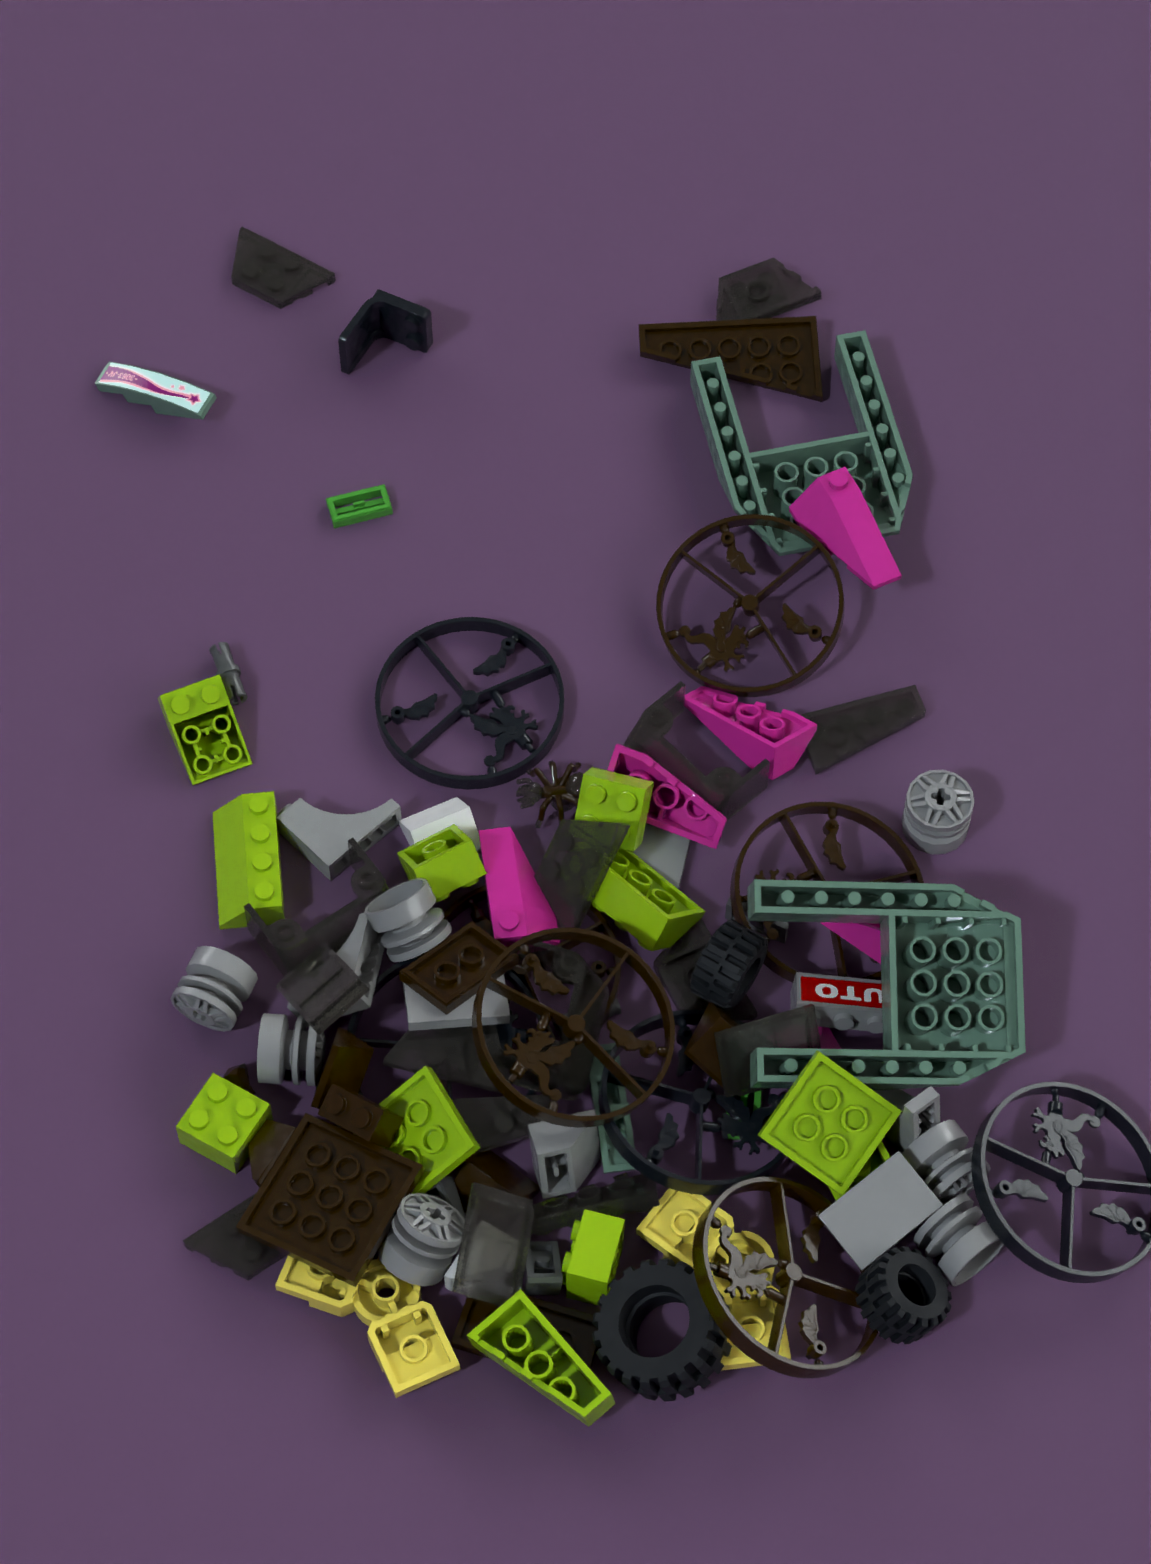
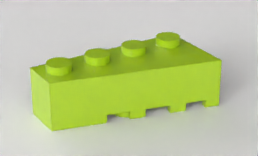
[467,1289,616,1427]

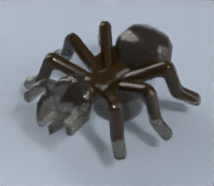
[516,761,584,831]

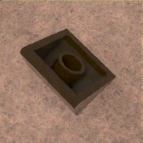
[684,1003,762,1095]
[311,1027,374,1109]
[454,1148,540,1233]

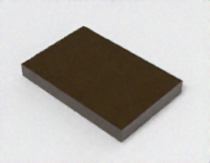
[399,921,519,1015]

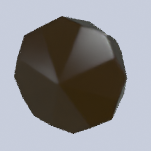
[222,1063,256,1095]

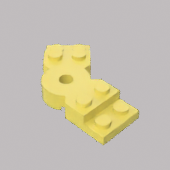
[636,1188,791,1371]
[275,1256,460,1398]

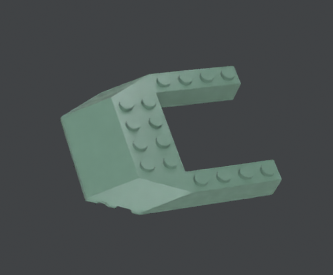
[690,330,913,556]
[747,879,1026,1090]

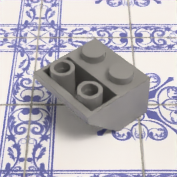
[528,1109,601,1199]

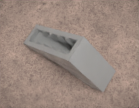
[276,798,402,881]
[287,912,385,1027]
[873,1086,941,1153]

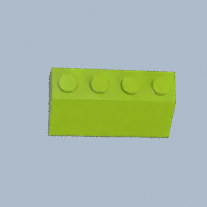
[213,791,285,929]
[560,841,706,951]

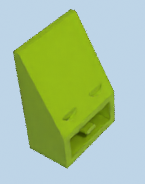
[157,674,253,786]

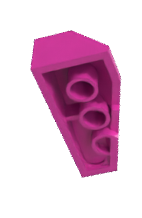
[789,467,902,590]
[607,743,727,849]
[478,827,560,949]

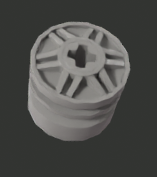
[902,769,974,855]
[365,878,452,962]
[170,946,258,1032]
[257,1013,326,1086]
[902,1119,991,1205]
[377,1193,468,1286]
[913,1193,1004,1287]

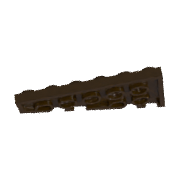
[638,316,823,402]

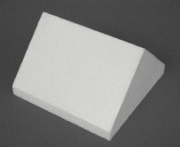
[399,797,481,853]

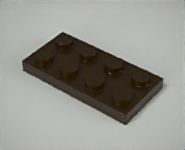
[451,1279,598,1369]

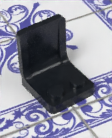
[338,289,433,374]

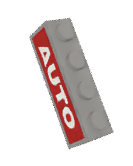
[790,972,883,1033]

